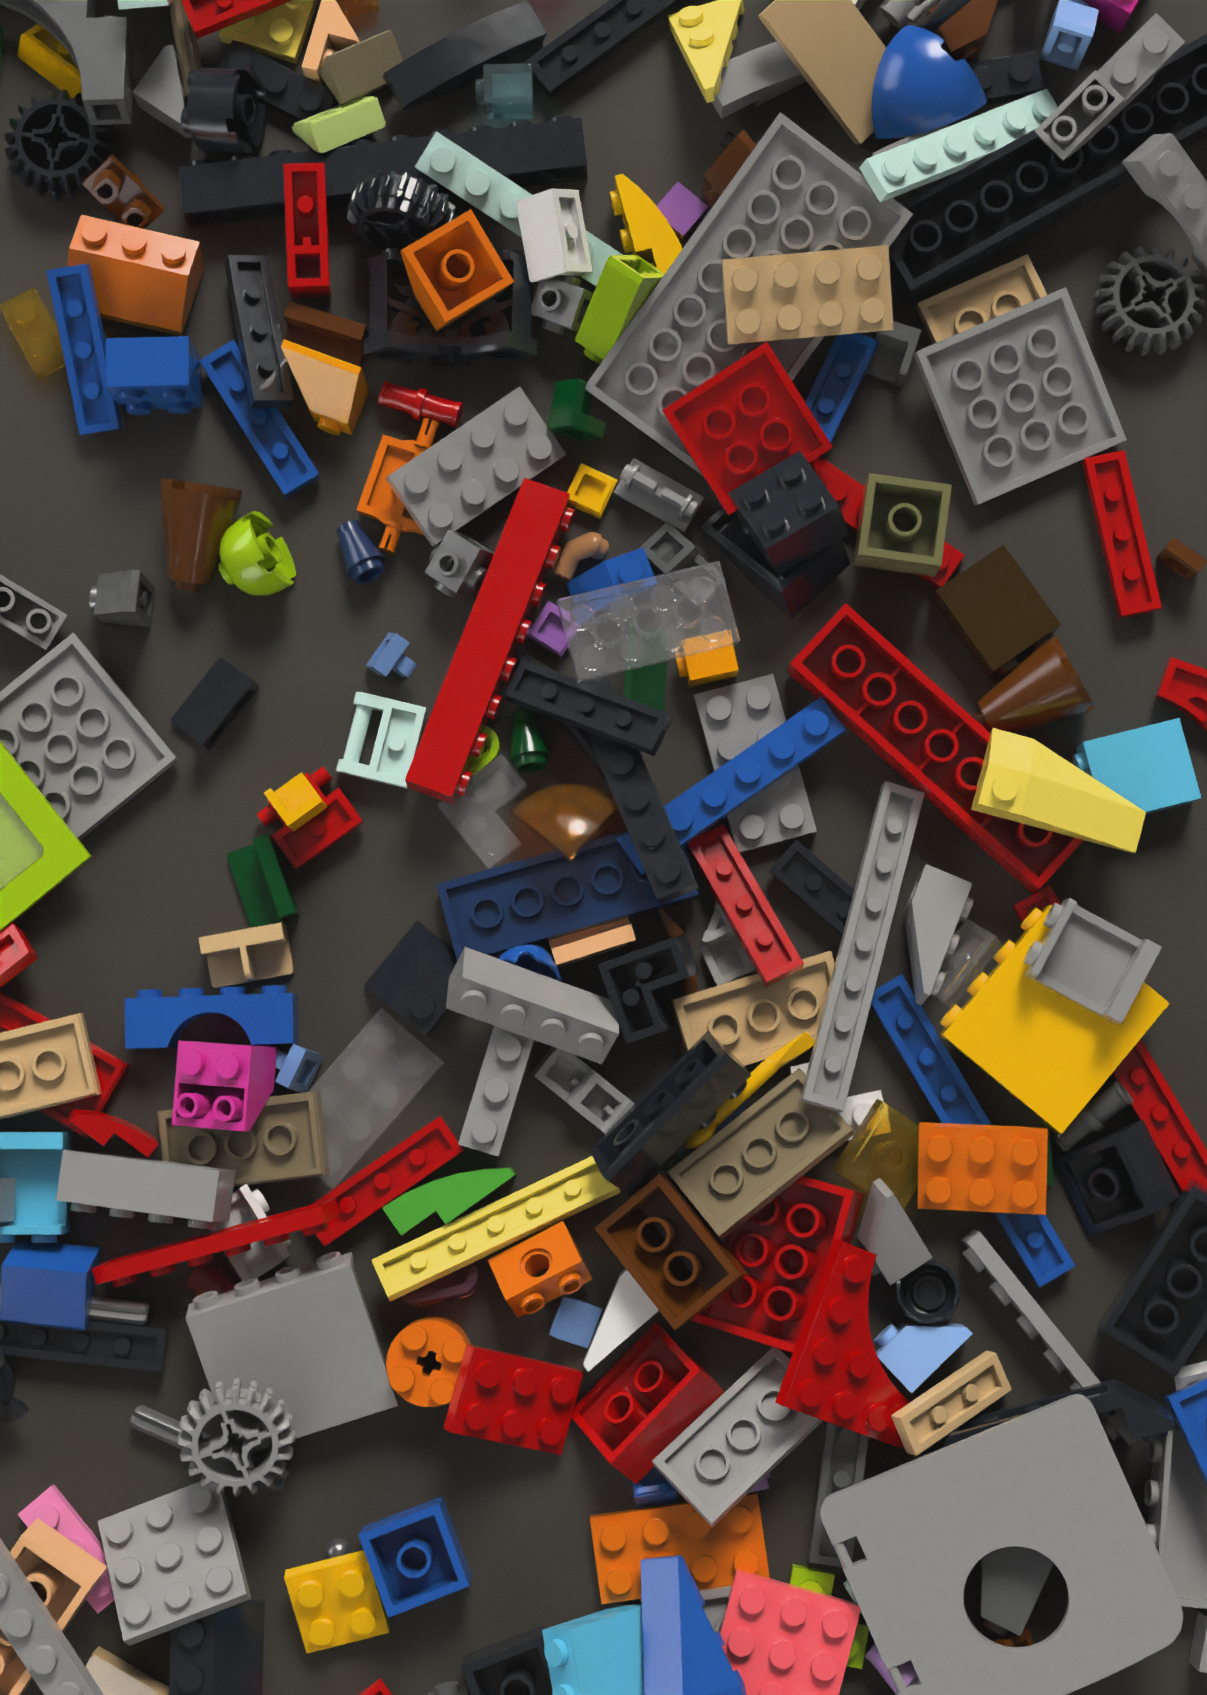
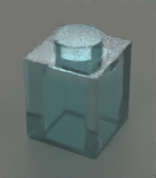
[476,64,534,119]

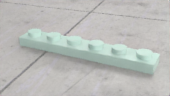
[859,88,1058,203]
[415,131,623,287]

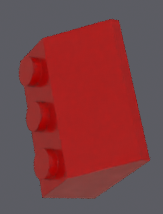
[572,1322,725,1485]

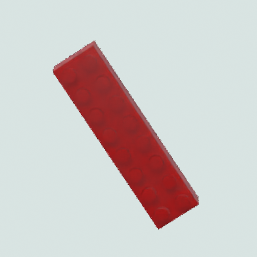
[786,603,1084,893]

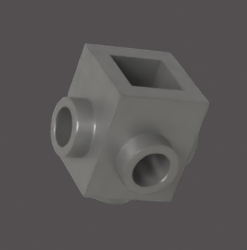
[531,275,593,335]
[425,529,494,598]

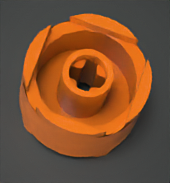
[386,1316,472,1407]

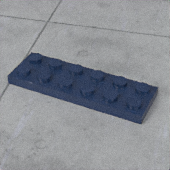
[436,830,699,961]

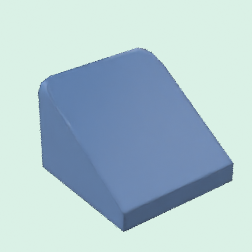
[548,1295,603,1348]

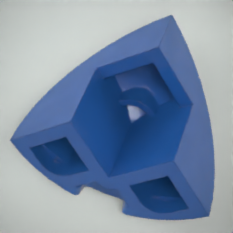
[872,25,987,139]

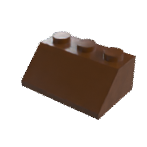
[594,1174,748,1330]

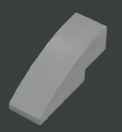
[712,42,806,119]

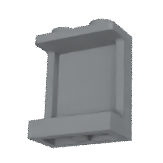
[1023,898,1162,1024]

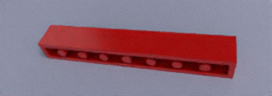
[405,478,576,805]

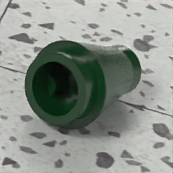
[509,709,550,773]

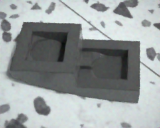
[639,521,728,613]

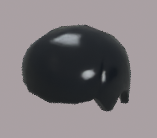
[896,1261,960,1326]

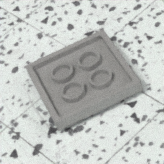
[98,1481,251,1646]

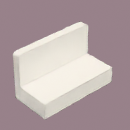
[516,188,593,282]

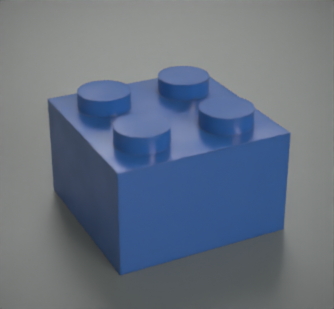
[106,336,203,415]
[358,1496,472,1618]

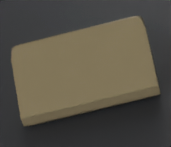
[320,30,403,106]

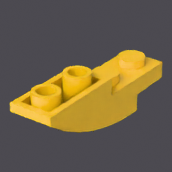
[609,174,682,273]

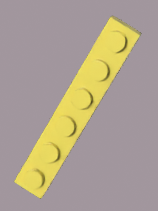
[371,1156,620,1302]

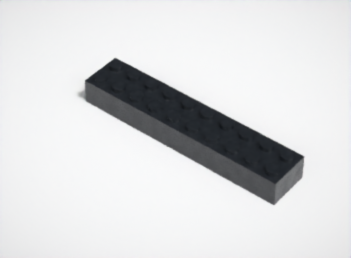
[889,34,1207,306]

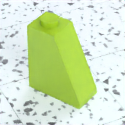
[575,255,665,364]

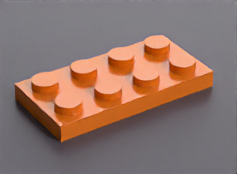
[590,1491,770,1604]

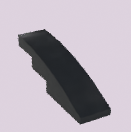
[383,0,547,110]

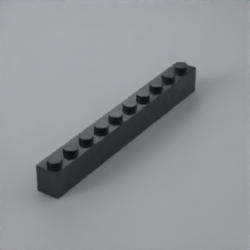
[178,115,588,228]

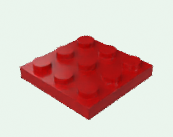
[662,341,833,515]

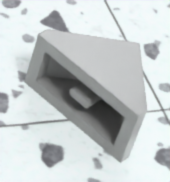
[132,45,192,138]

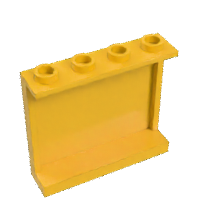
[939,905,1170,1134]

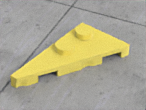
[667,0,744,103]

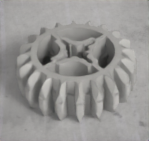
[177,1377,296,1497]

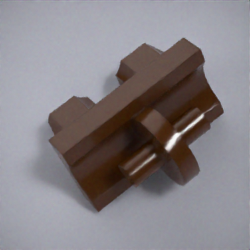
[82,154,165,229]

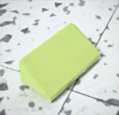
[292,96,386,153]

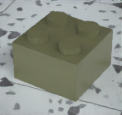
[853,473,952,577]

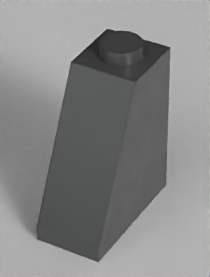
[975,1546,1054,1636]

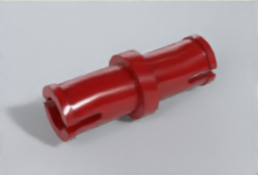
[378,381,464,428]

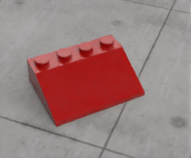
[690,1176,865,1353]

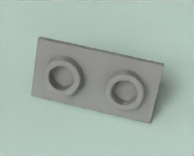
[613,458,704,533]

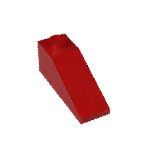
[283,163,332,298]

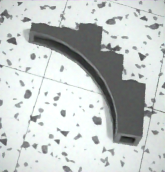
[0,0,135,125]

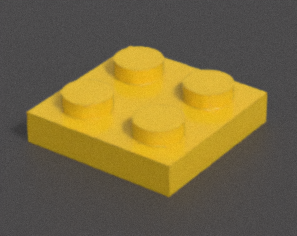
[284,1550,390,1654]

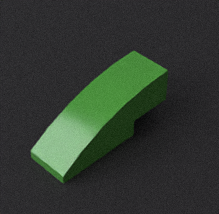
[382,1167,516,1235]

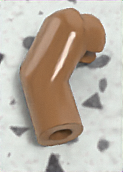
[552,532,609,581]

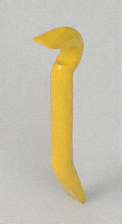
[685,1032,815,1149]

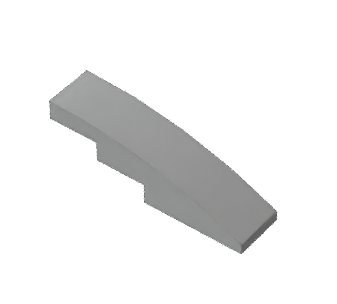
[531,1047,692,1175]

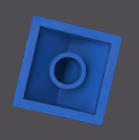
[0,1239,102,1331]

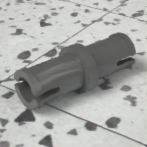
[1051,1080,1133,1153]

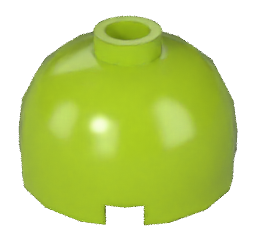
[218,511,296,596]

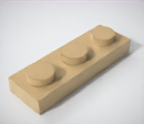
[891,1350,1012,1456]

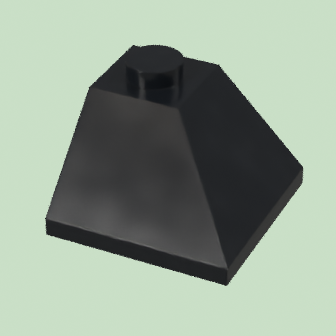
[364,921,457,1037]

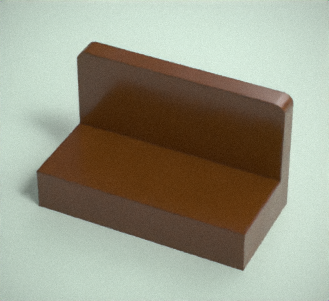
[283,301,369,367]

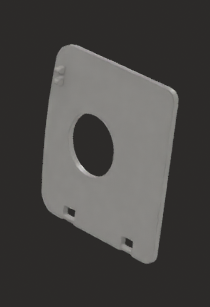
[820,1394,1184,1695]

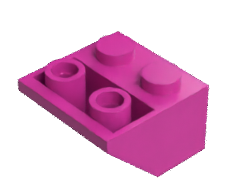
[172,1040,277,1132]

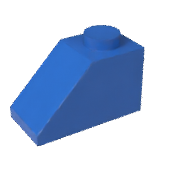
[566,547,657,622]

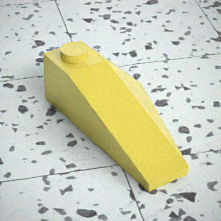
[971,728,1146,854]

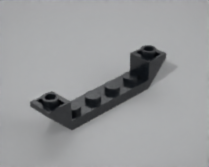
[936,1379,1175,1451]

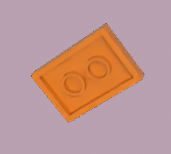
[918,1122,1048,1215]

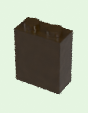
[931,544,1061,678]

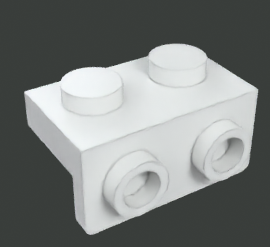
[210,1184,292,1281]

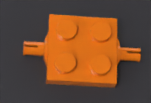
[356,418,439,554]

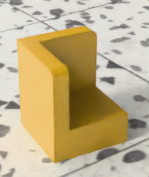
[264,772,327,831]

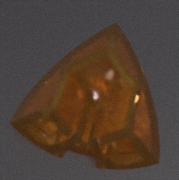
[509,784,619,861]

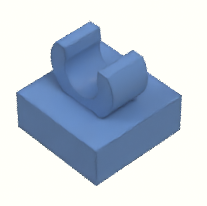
[365,632,418,678]
[275,1044,324,1093]

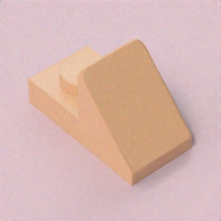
[301,0,360,86]

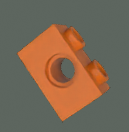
[488,1221,592,1318]

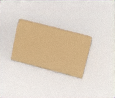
[86,1646,169,1695]

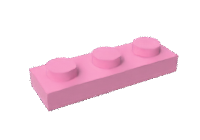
[18,1484,114,1614]

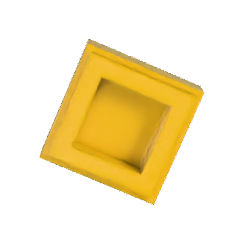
[567,463,618,519]

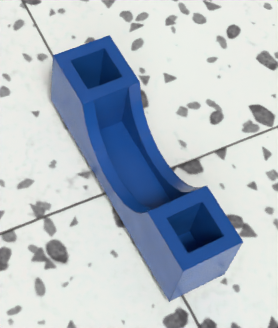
[125,985,299,1050]

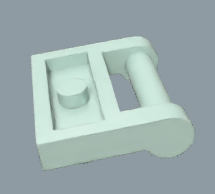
[336,692,428,789]

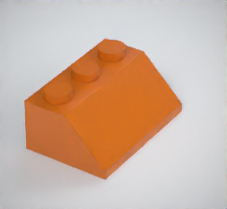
[67,215,204,336]

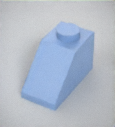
[1039,0,1099,70]
[874,1322,973,1393]

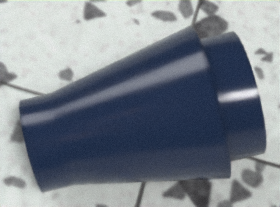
[336,520,385,584]

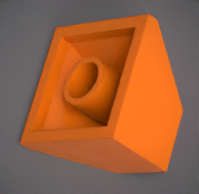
[400,209,514,332]

